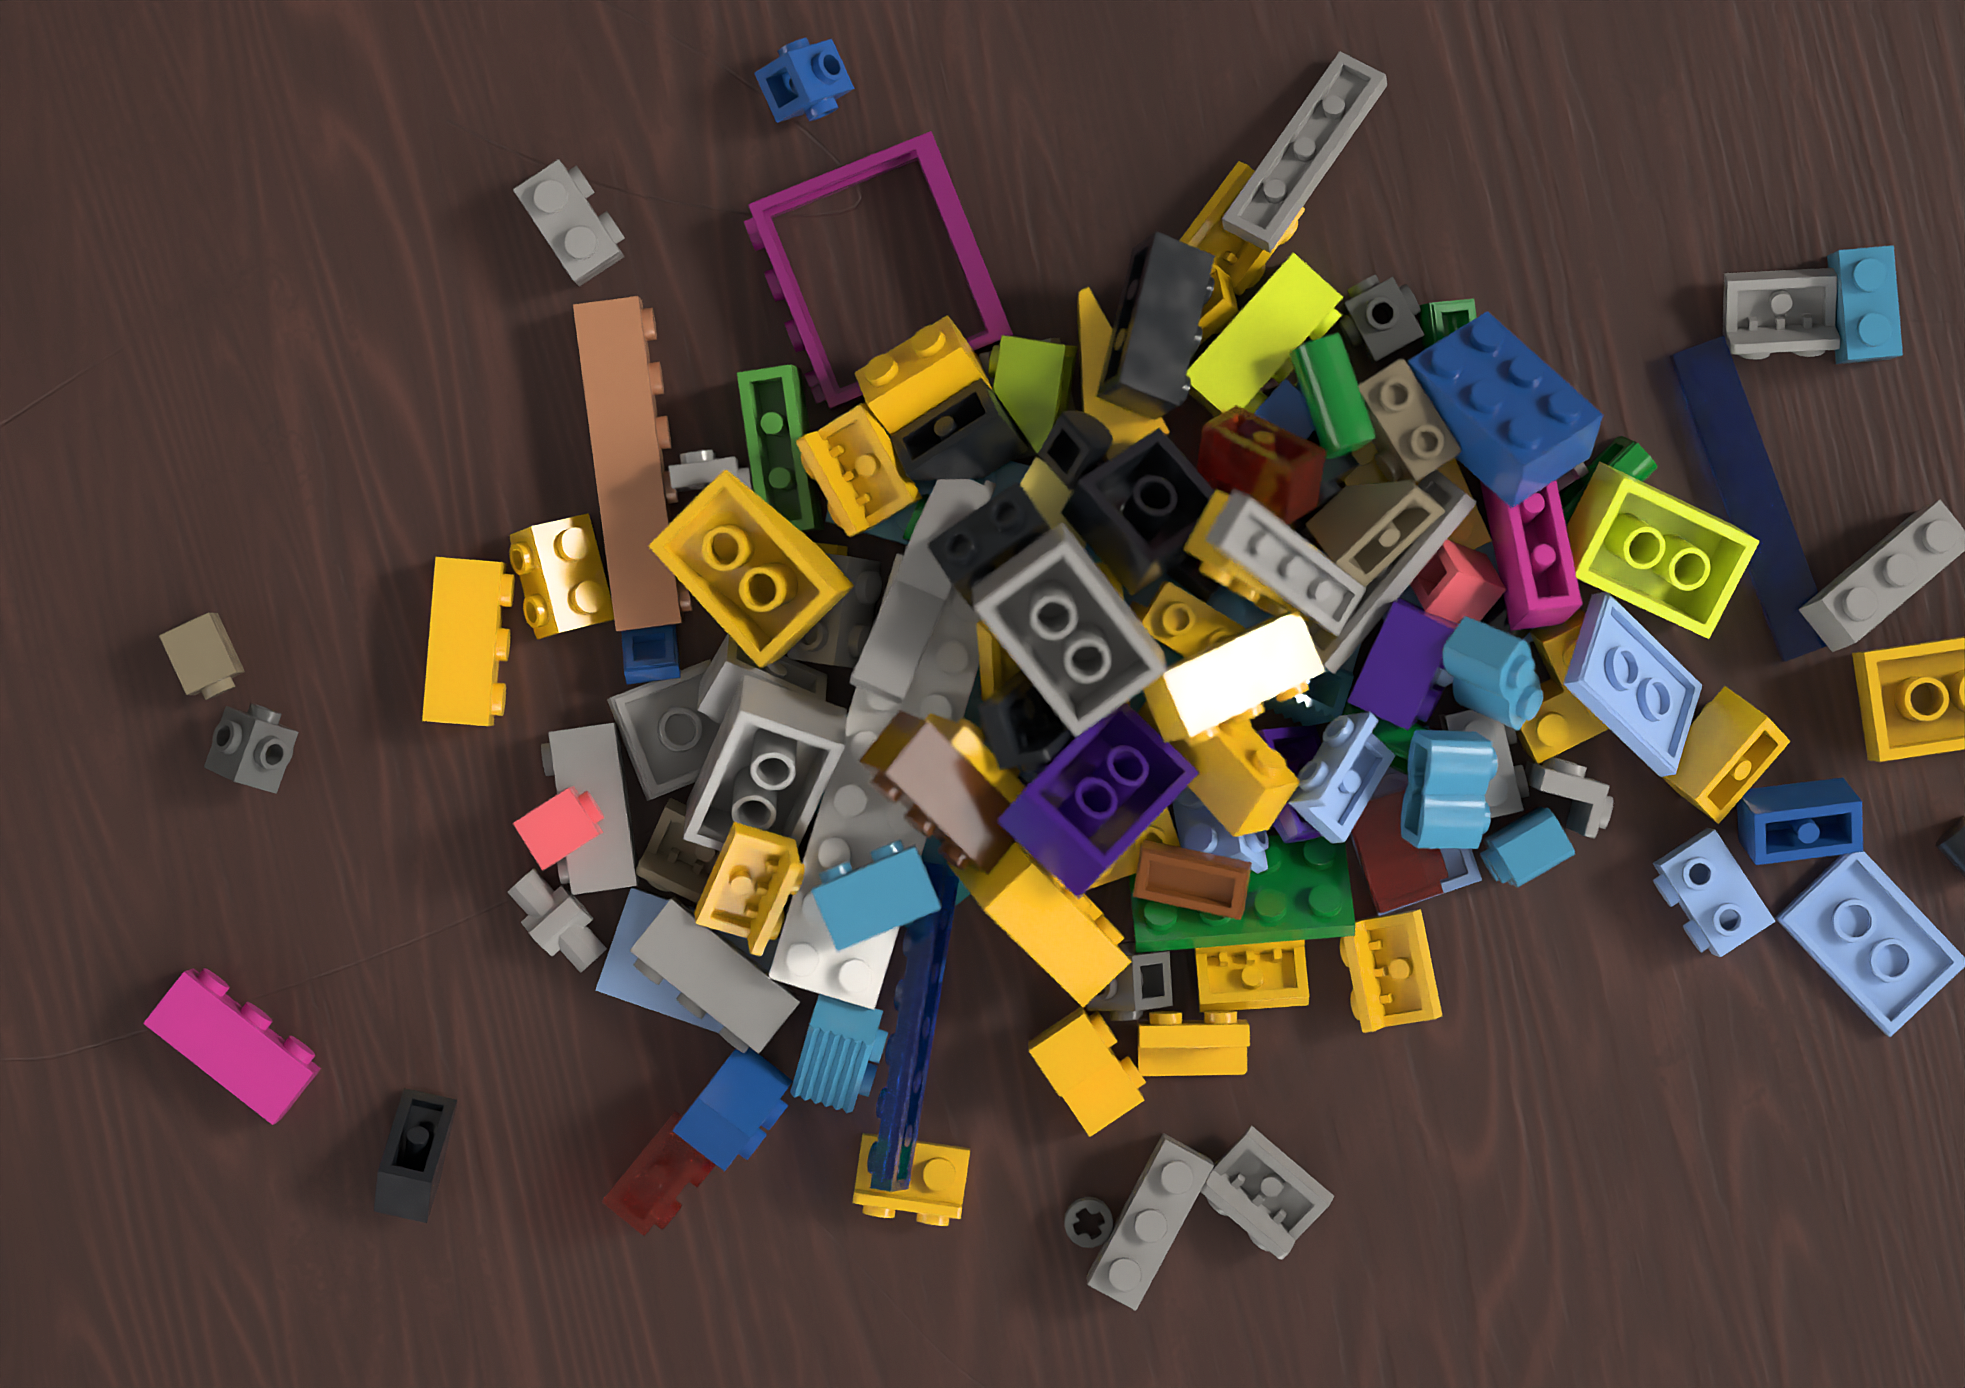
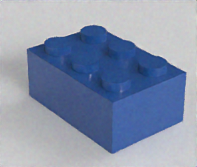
[1407,311,1603,508]

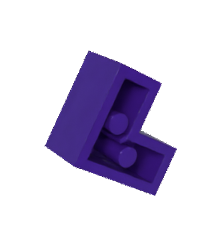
[1348,598,1458,730]

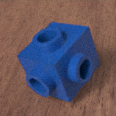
[754,38,855,123]

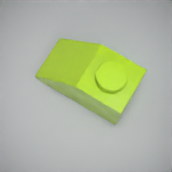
[989,335,1078,453]

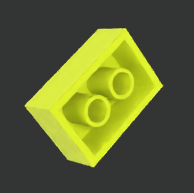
[1186,253,1343,426]
[1566,462,1760,639]

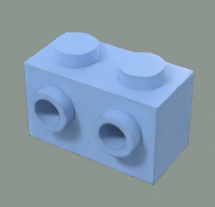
[1653,828,1775,957]

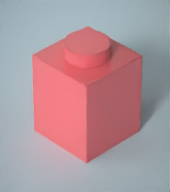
[1410,540,1506,624]
[513,786,605,870]

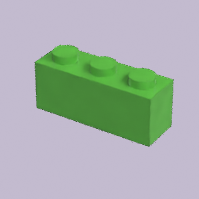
[737,364,824,533]

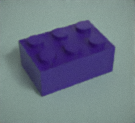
[997,702,1200,899]

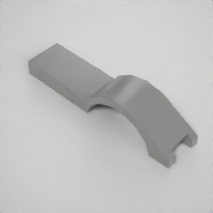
[850,479,997,705]

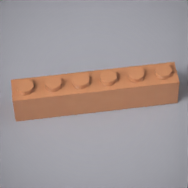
[573,296,693,632]

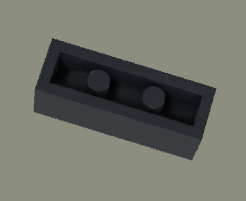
[1096,232,1215,420]

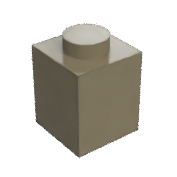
[159,612,245,700]

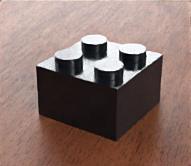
[1060,428,1215,595]

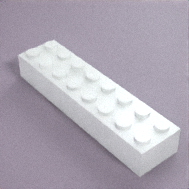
[768,554,983,1010]

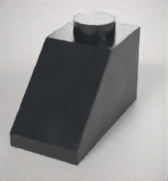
[890,378,1029,480]
[374,1088,457,1223]

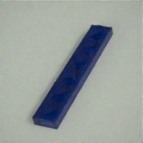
[1670,336,1827,662]
[867,861,959,1192]

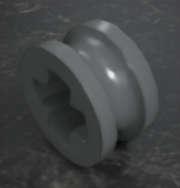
[1064,1196,1113,1248]

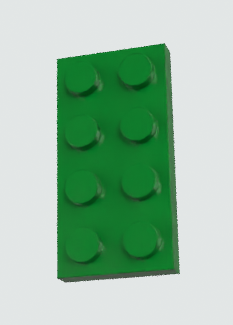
[1129,835,1355,953]

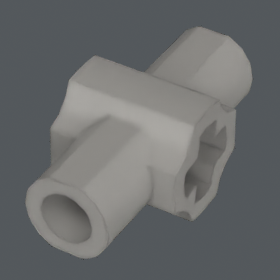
[507,869,607,973]

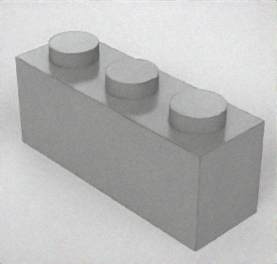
[1798,500,1965,652]
[541,722,641,895]
[630,896,802,1054]
[1086,1133,1214,1311]

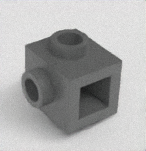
[1338,274,1424,364]
[204,703,299,794]
[1087,941,1173,1021]

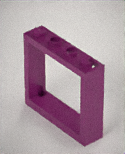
[743,131,1013,411]

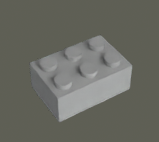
[972,522,1167,736]
[683,674,847,851]

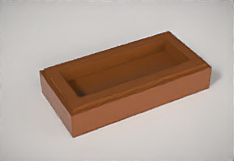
[1133,840,1252,920]

